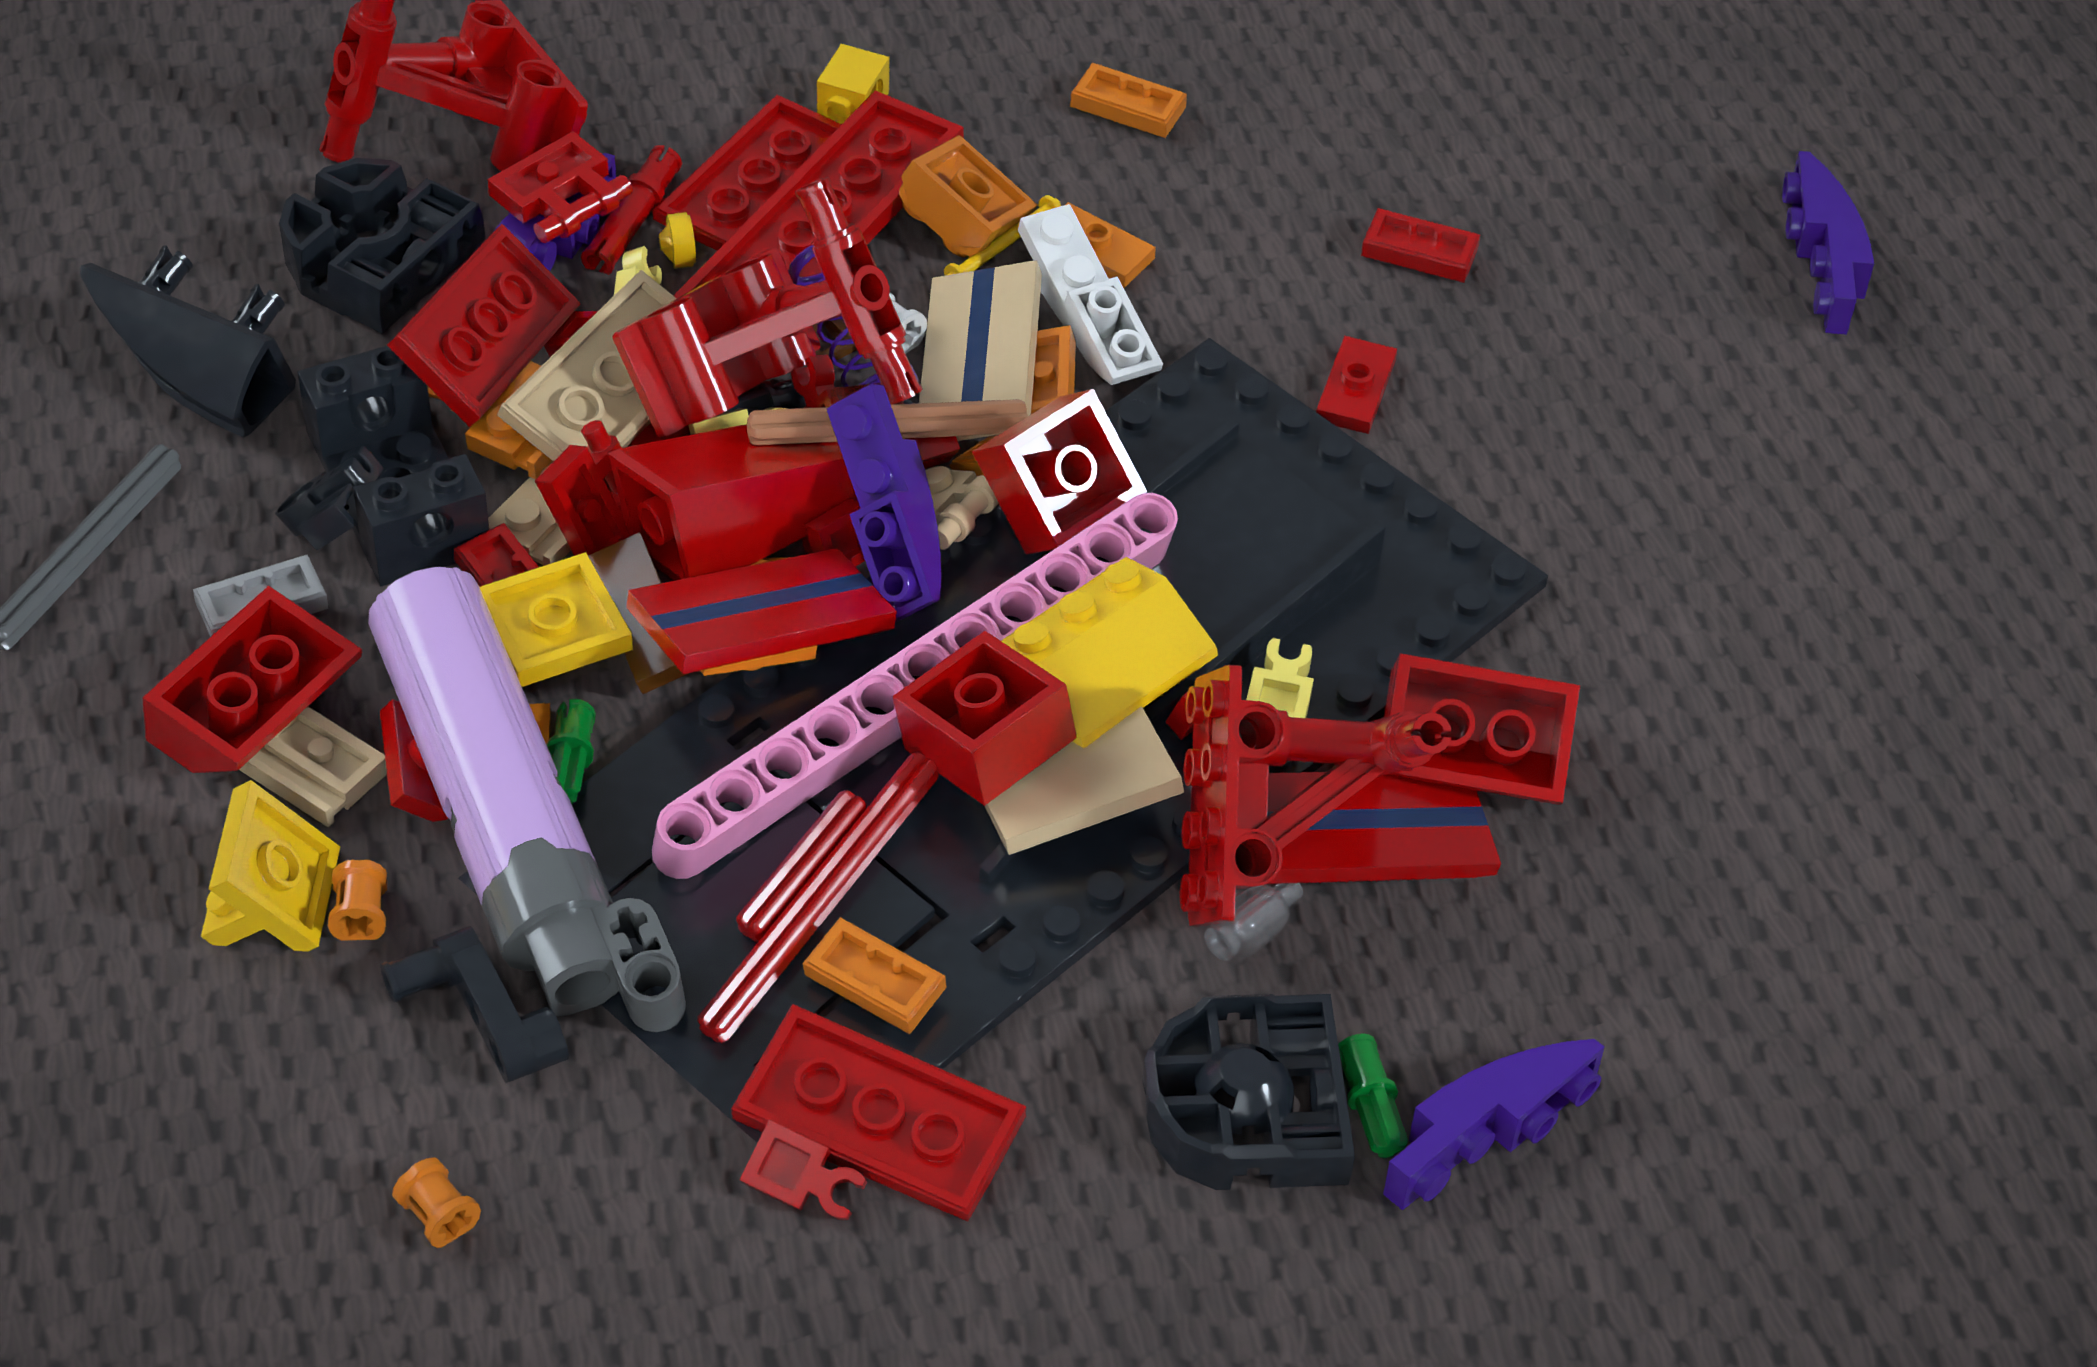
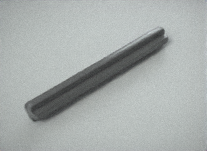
[0,444,181,650]

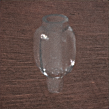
[1204,883,1303,961]

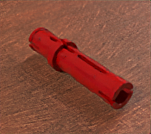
[581,145,682,275]

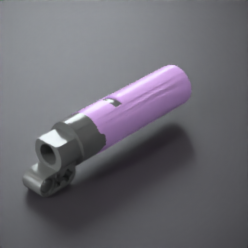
[368,567,686,1032]

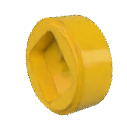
[659,212,696,269]

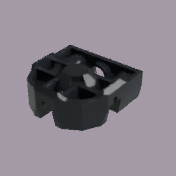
[279,158,486,334]
[1142,994,1355,1190]

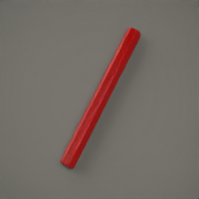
[697,752,939,1043]

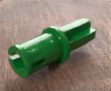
[546,699,596,804]
[1338,1033,1408,1158]

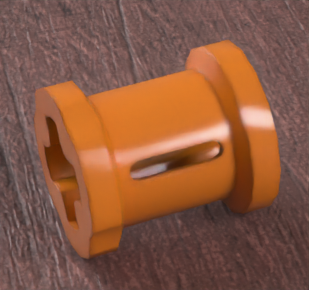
[328,860,388,941]
[392,1157,481,1248]

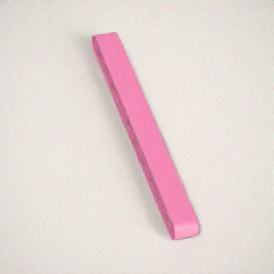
[652,493,1178,879]

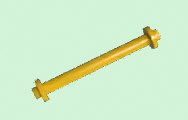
[944,195,1061,276]

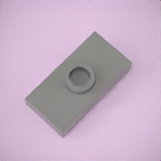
[193,555,328,637]

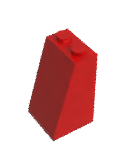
[608,424,858,581]

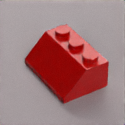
[143,585,362,773]
[1384,653,1580,805]

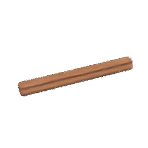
[747,399,1028,445]

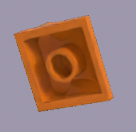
[899,135,1038,257]

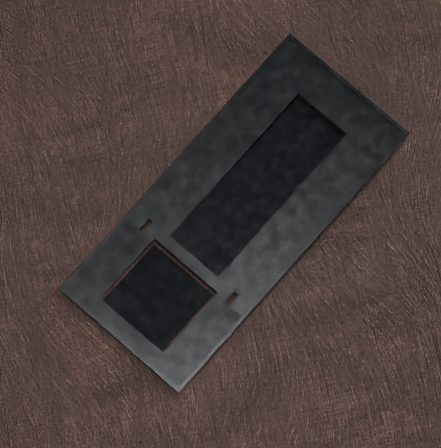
[458,338,1548,1163]

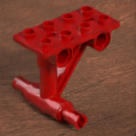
[319,0,588,171]
[612,177,923,438]
[1180,665,1451,926]

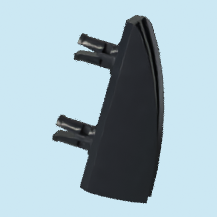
[80,245,296,438]

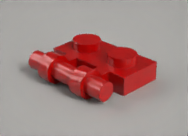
[487,131,633,243]
[535,420,629,556]

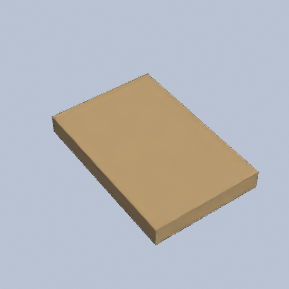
[985,706,1184,855]

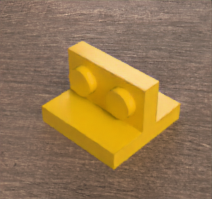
[480,552,633,687]
[201,780,340,952]

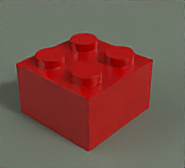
[972,389,1147,554]
[892,631,1077,806]

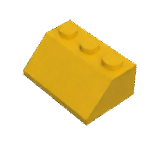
[1001,557,1218,749]

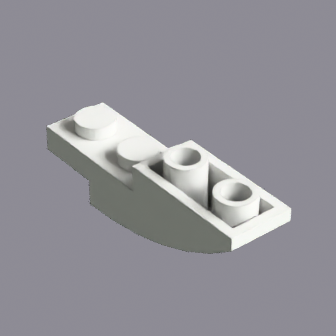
[1018,204,1163,385]

